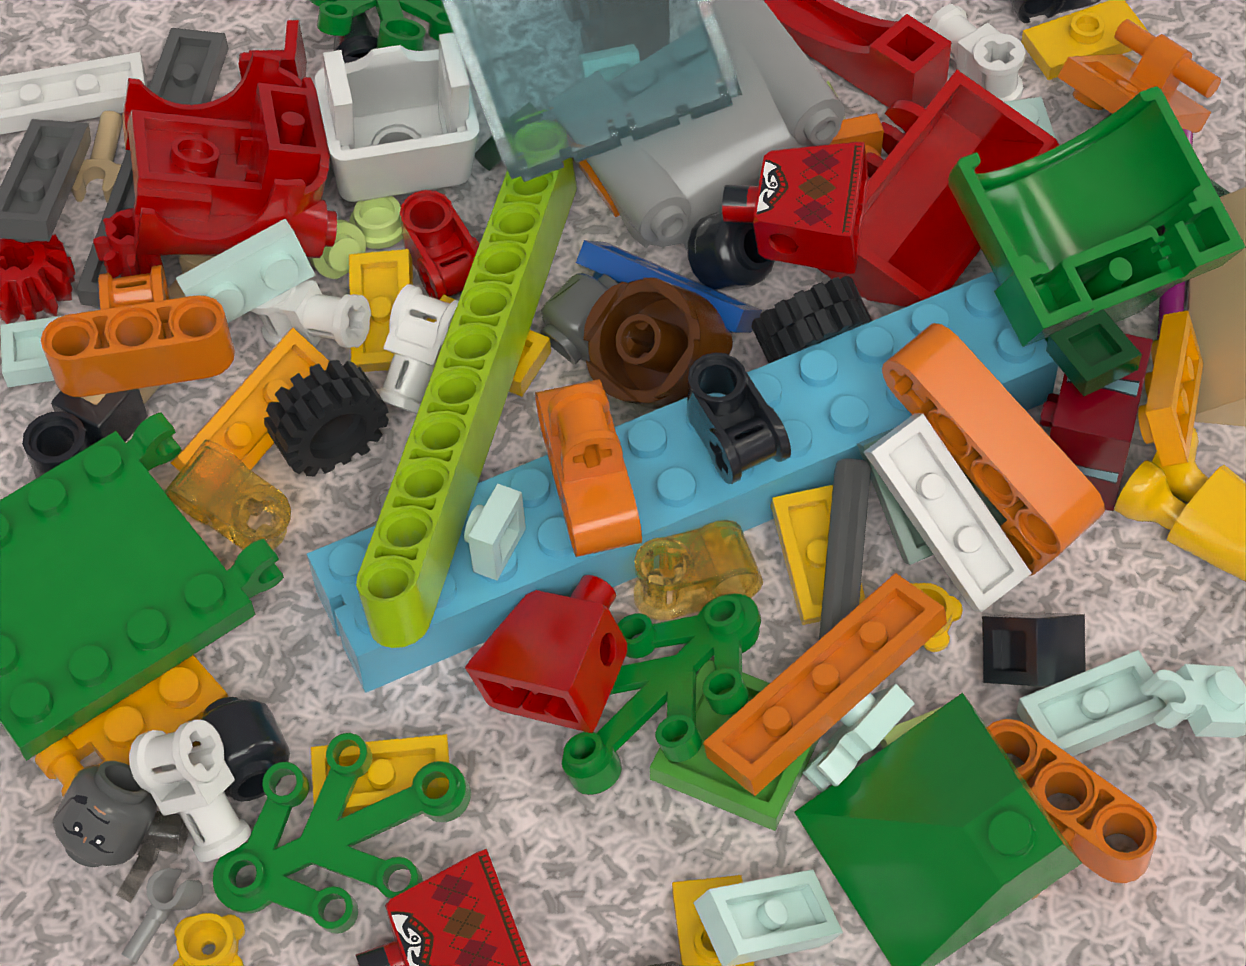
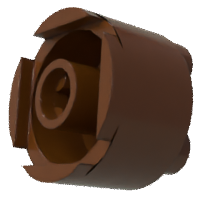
[583,278,733,410]

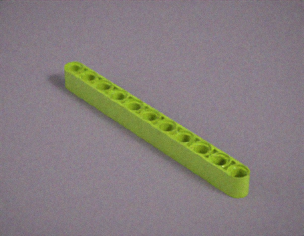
[356,127,577,648]

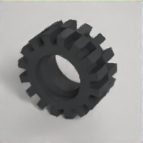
[751,276,872,363]
[264,360,389,477]

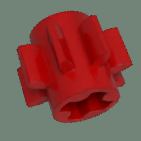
[93,208,165,278]

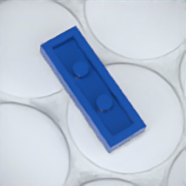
[576,240,762,335]

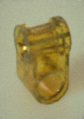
[165,439,291,550]
[633,520,763,621]

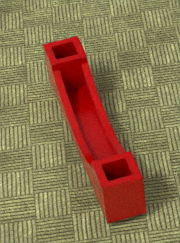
[764,0,952,108]

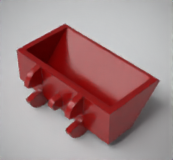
[817,70,1059,307]

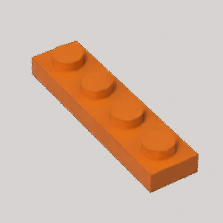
[703,573,947,796]

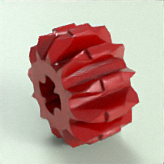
[0,234,76,324]

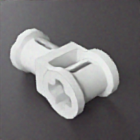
[927,4,1025,102]
[251,280,371,348]
[376,284,459,414]
[129,720,252,862]

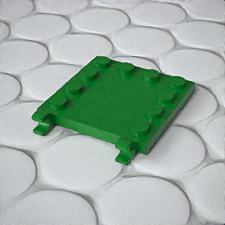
[0,412,284,761]

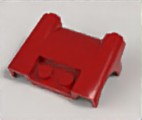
[122,51,337,258]

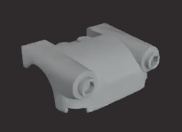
[549,0,845,250]

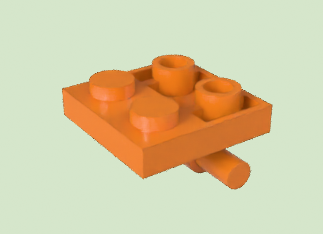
[1058,19,1221,133]

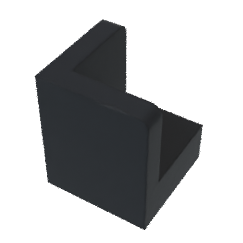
[982,613,1086,686]

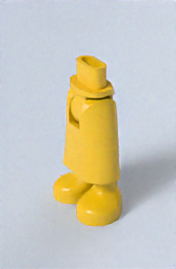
[1114,427,1246,582]

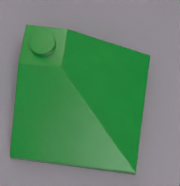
[794,692,1082,966]

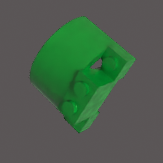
[948,87,1246,347]

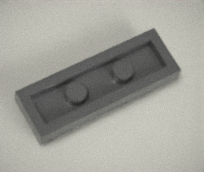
[0,119,91,243]

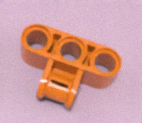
[41,265,235,397]
[535,379,642,557]
[988,719,1157,900]

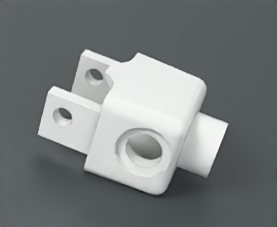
[315,32,479,202]

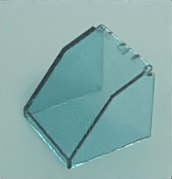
[442,0,742,182]

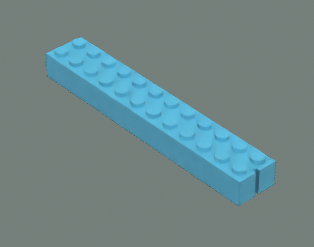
[307,272,1058,693]

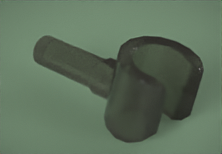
[116,811,189,903]

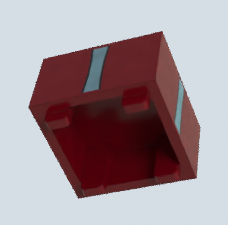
[1040,333,1153,511]

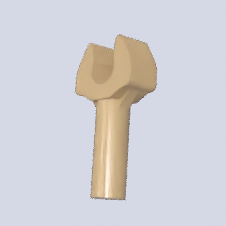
[71,111,123,203]

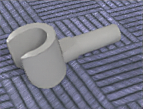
[122,868,203,963]

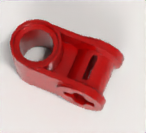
[400,190,480,300]

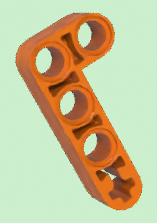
[882,323,1105,576]

